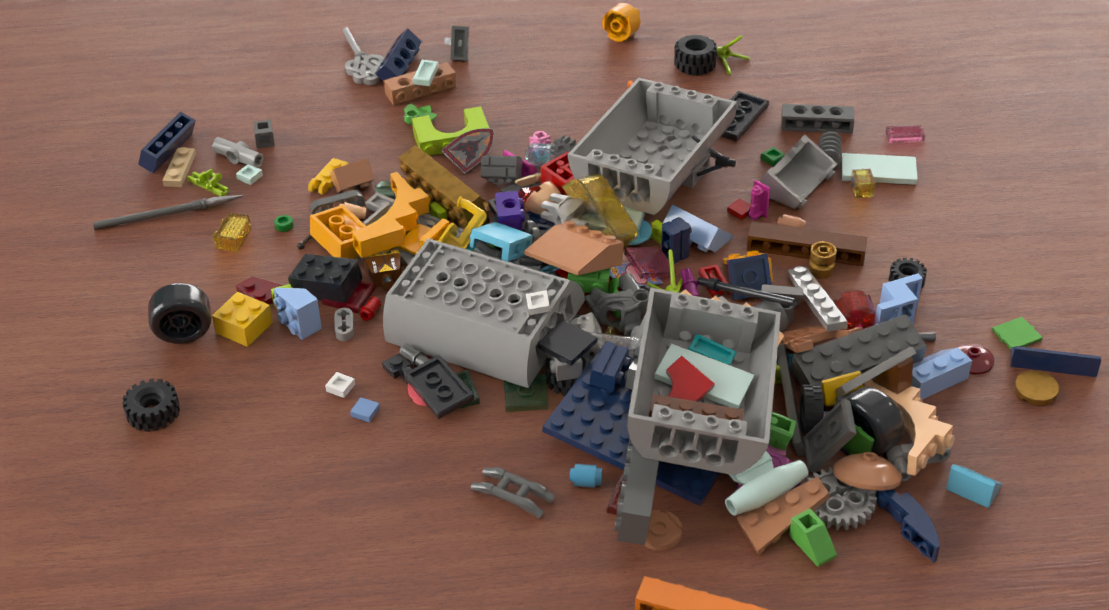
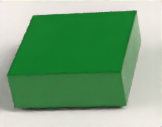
[760,147,786,167]

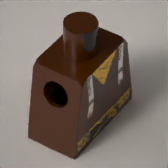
[364,248,402,291]

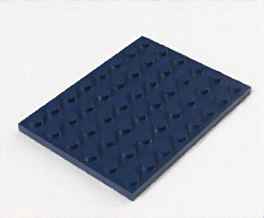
[542,345,721,506]

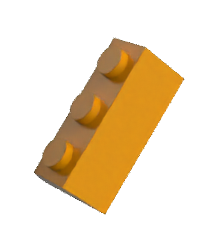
[310,205,366,259]

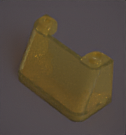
[562,174,638,248]

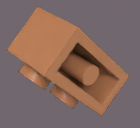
[330,158,375,193]

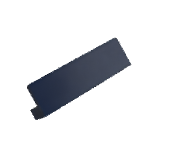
[1010,346,1102,377]

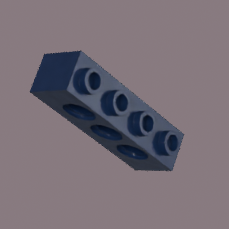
[375,28,422,82]

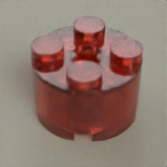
[833,290,876,330]

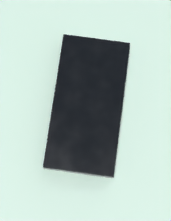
[721,91,769,142]

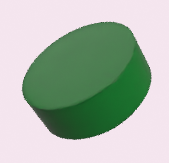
[274,215,294,232]

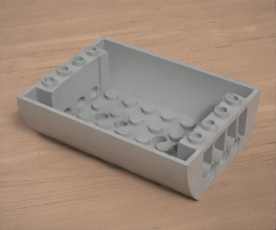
[568,78,737,215]
[383,239,585,388]
[627,288,781,475]

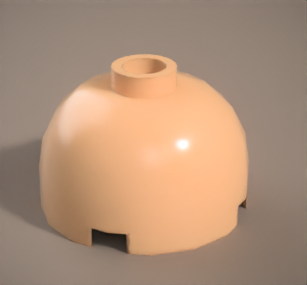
[525,181,561,215]

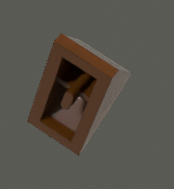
[872,357,913,394]

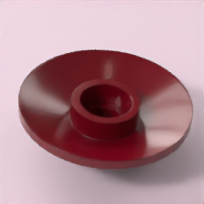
[956,343,994,374]

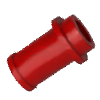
[359,297,382,321]

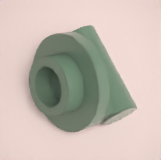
[375,181,395,198]

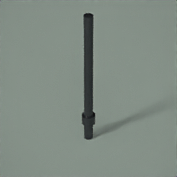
[697,277,797,307]

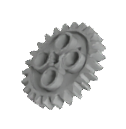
[807,467,877,530]

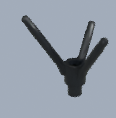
[691,135,736,177]

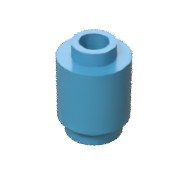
[570,464,602,488]

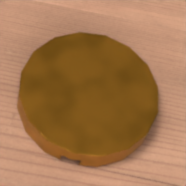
[1014,370,1059,406]

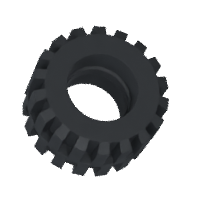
[674,35,717,75]

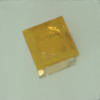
[850,169,875,198]

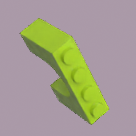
[412,107,490,156]

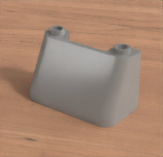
[759,135,837,209]

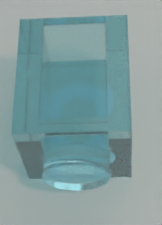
[525,143,552,166]

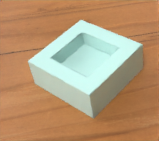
[236,164,263,185]

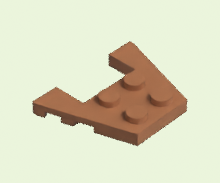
[779,326,862,353]

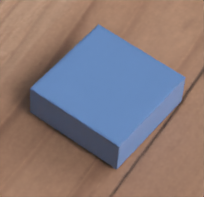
[350,397,380,422]

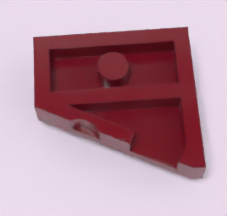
[236,276,284,305]

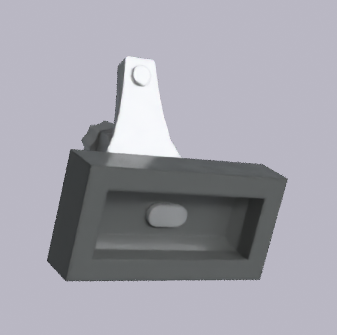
[444,25,470,61]

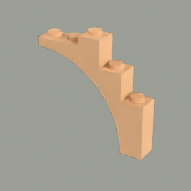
[863,379,955,476]

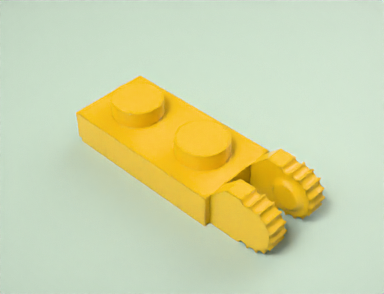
[308,158,349,195]

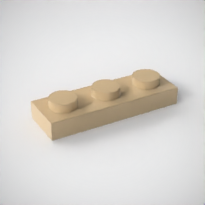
[162,147,196,187]

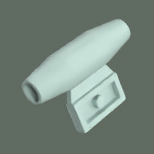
[725,451,808,516]

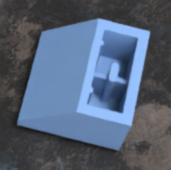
[274,288,322,340]

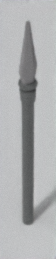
[93,195,243,229]

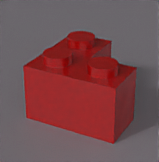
[540,151,580,196]

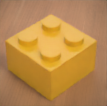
[212,292,273,347]

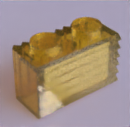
[212,212,251,252]

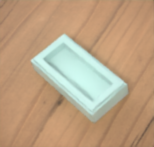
[413,60,439,86]

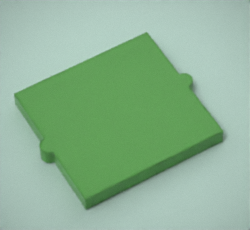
[992,317,1043,349]
[843,425,874,455]

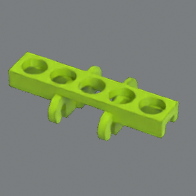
[187,169,229,196]

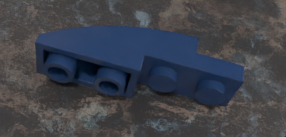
[875,489,940,563]

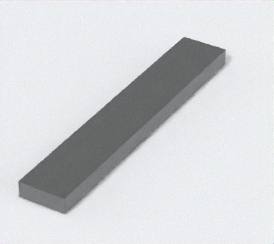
[777,343,806,457]

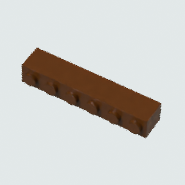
[747,221,868,266]

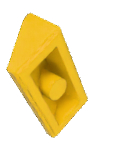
[821,371,863,406]

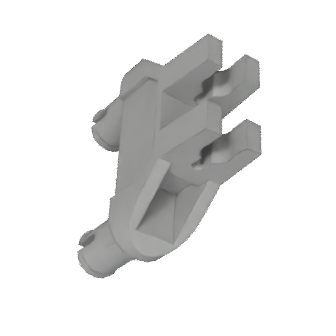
[541,193,606,228]

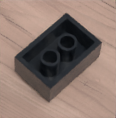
[288,254,363,303]

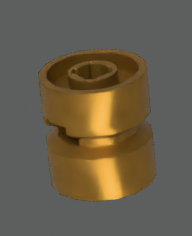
[809,241,837,279]

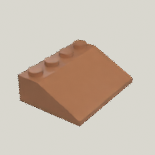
[524,221,624,275]

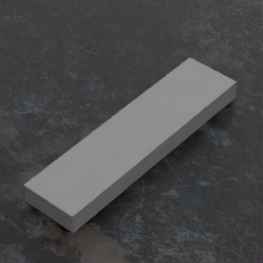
[835,347,916,396]

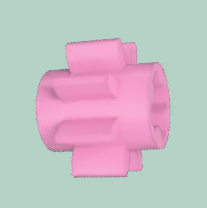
[529,131,551,154]

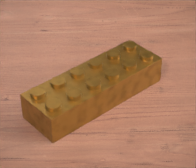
[398,145,490,229]

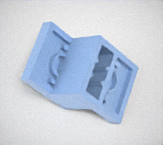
[874,273,923,325]

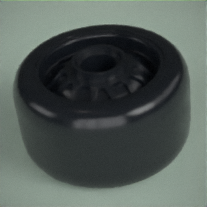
[148,283,212,344]
[845,387,904,456]

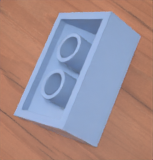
[663,204,733,253]
[912,348,972,399]

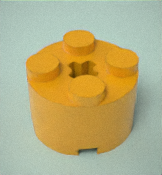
[602,3,641,42]

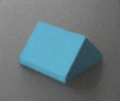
[946,464,1003,508]

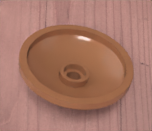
[833,452,902,491]

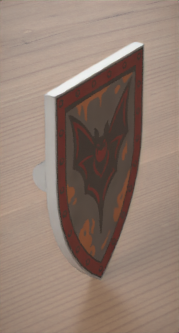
[441,128,494,175]

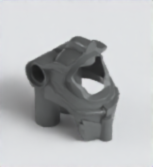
[585,273,650,339]

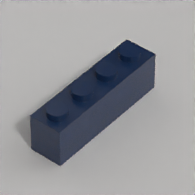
[138,111,196,174]

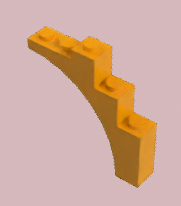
[352,172,431,258]

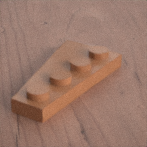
[737,477,830,556]

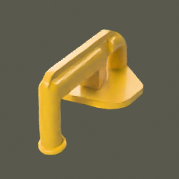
[438,196,487,249]

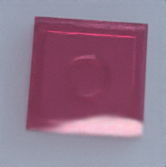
[624,247,676,279]

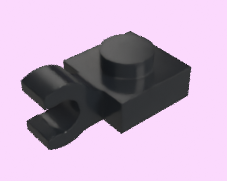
[382,353,412,384]

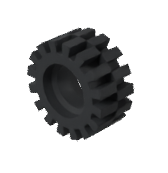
[889,257,927,288]

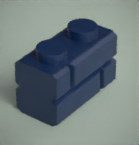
[661,217,692,264]
[589,341,631,391]

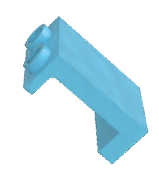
[470,222,533,262]

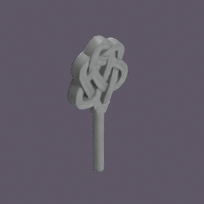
[343,28,384,85]

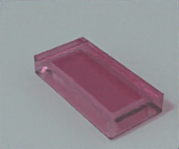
[886,125,925,143]

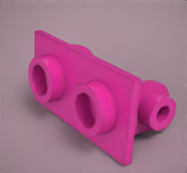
[749,180,770,220]

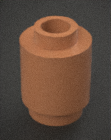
[777,214,806,228]

